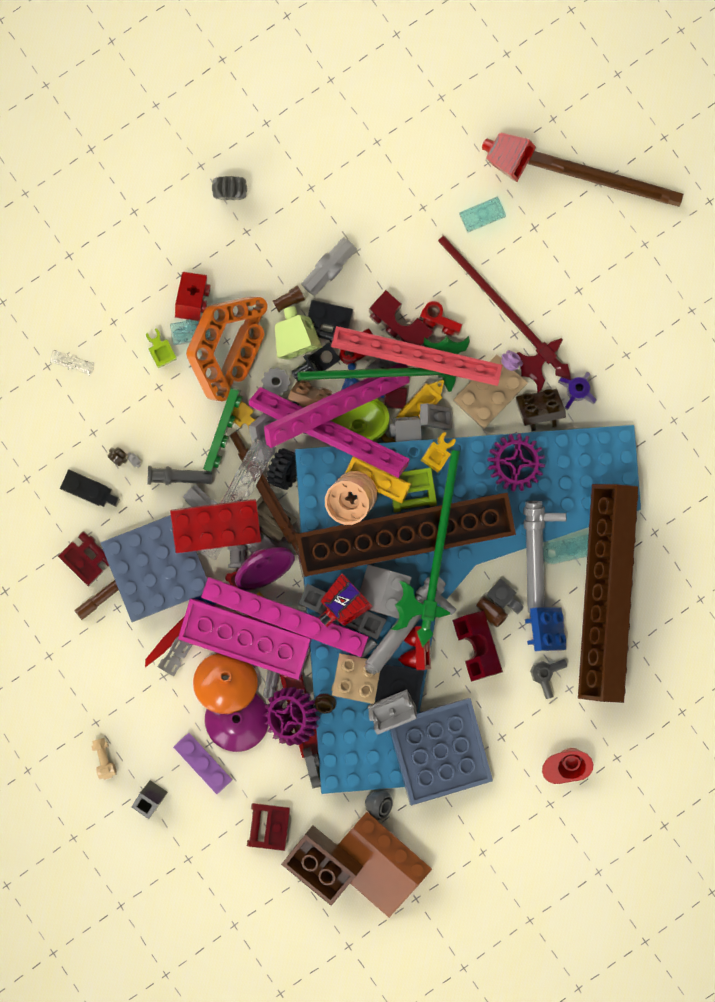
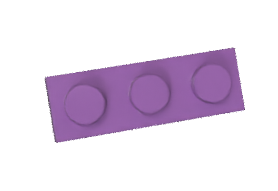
[173,733,233,794]

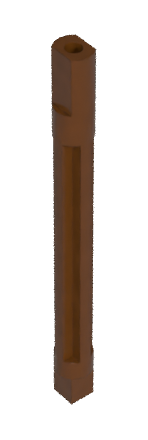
[528,151,684,207]

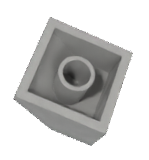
[360,565,411,619]

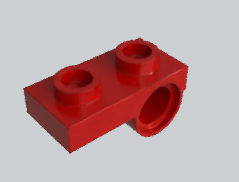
[419,301,462,336]

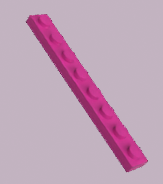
[264,363,410,448]
[249,387,410,478]
[201,577,370,657]

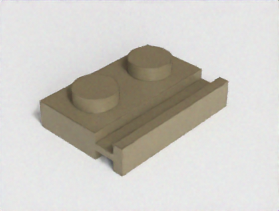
[256,496,297,544]

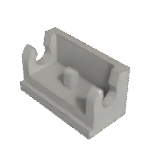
[368,690,417,735]

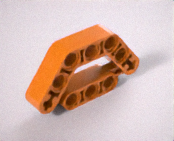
[186,297,267,401]

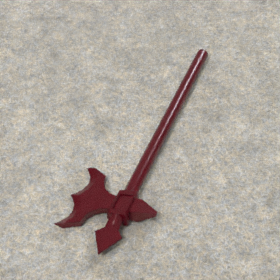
[438,235,571,393]

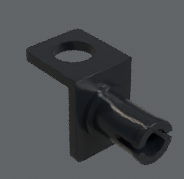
[291,343,341,382]

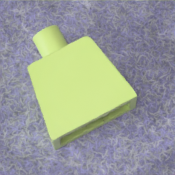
[275,306,322,360]

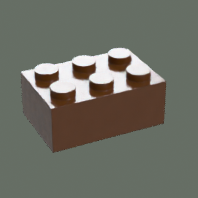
[281,825,363,906]

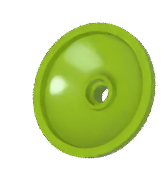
[330,398,390,441]

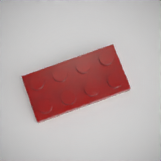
[170,499,261,553]

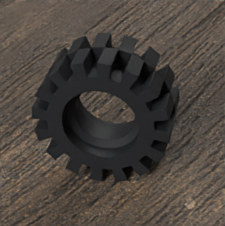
[267,448,297,490]

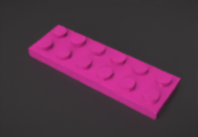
[178,598,312,680]

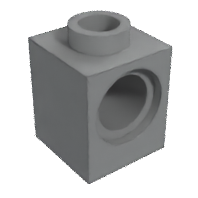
[389,416,422,442]

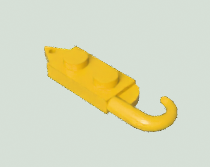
[381,379,444,443]

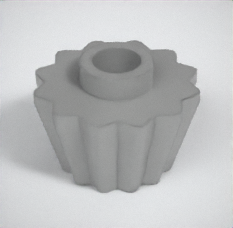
[261,367,291,395]

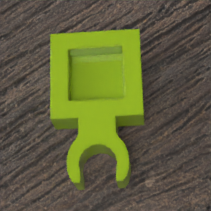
[146,329,177,368]

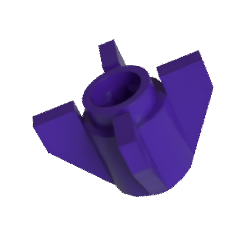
[558,372,597,410]

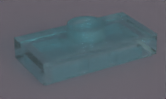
[459,196,506,233]

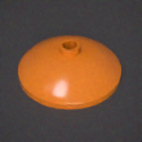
[193,653,258,714]

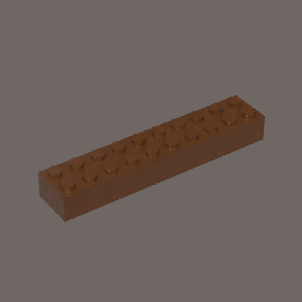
[578,484,639,703]
[294,492,516,577]

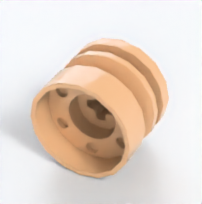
[325,471,377,525]

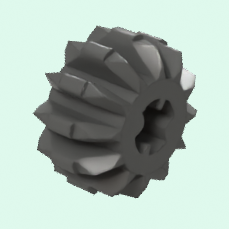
[212,176,247,200]

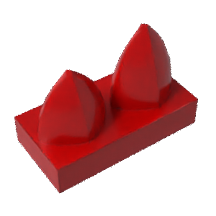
[398,626,431,670]

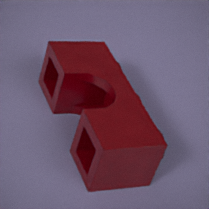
[369,290,433,346]
[452,611,503,682]

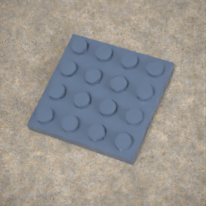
[100,515,207,622]
[390,698,493,806]

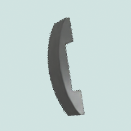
[298,584,386,640]

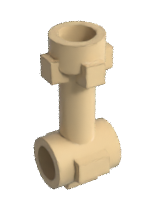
[91,738,117,780]

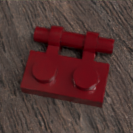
[58,531,109,587]

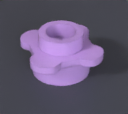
[501,350,523,371]

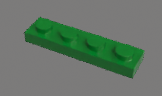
[203,387,243,472]

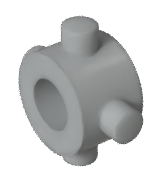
[127,452,141,468]

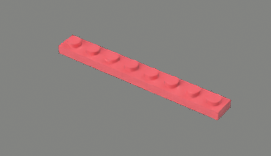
[331,326,502,386]

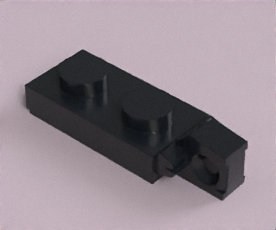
[60,469,120,507]

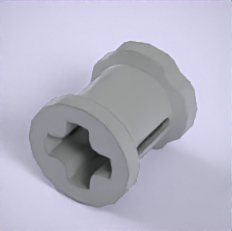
[228,545,247,568]

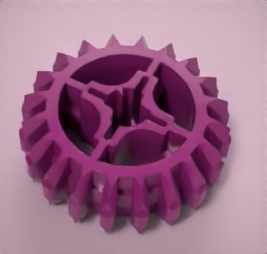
[487,434,545,492]
[263,687,320,746]

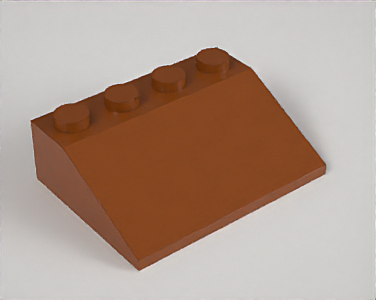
[338,812,432,918]

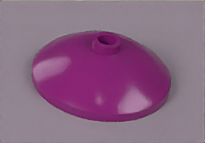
[235,547,295,590]
[205,694,268,752]

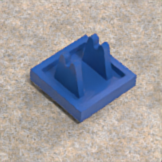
[525,607,566,651]

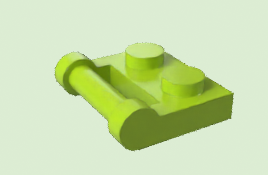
[392,467,437,513]

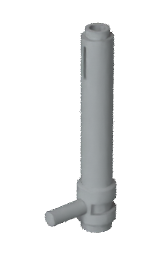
[523,501,567,617]
[364,577,456,675]

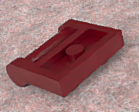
[246,803,290,851]

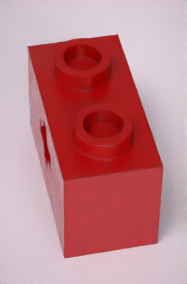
[175,272,211,321]

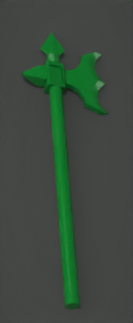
[297,336,470,392]
[391,450,460,648]

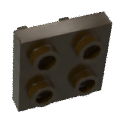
[516,389,566,431]

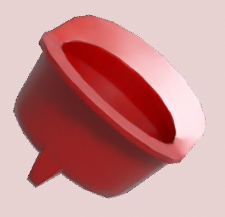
[542,748,594,784]

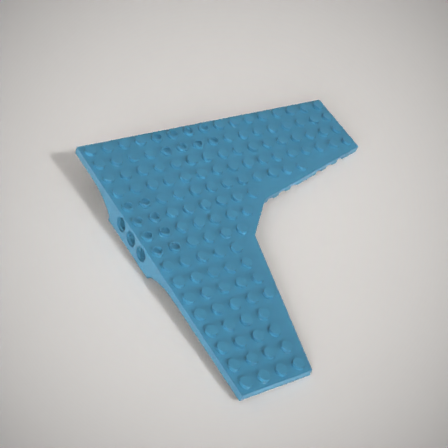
[295,425,641,794]

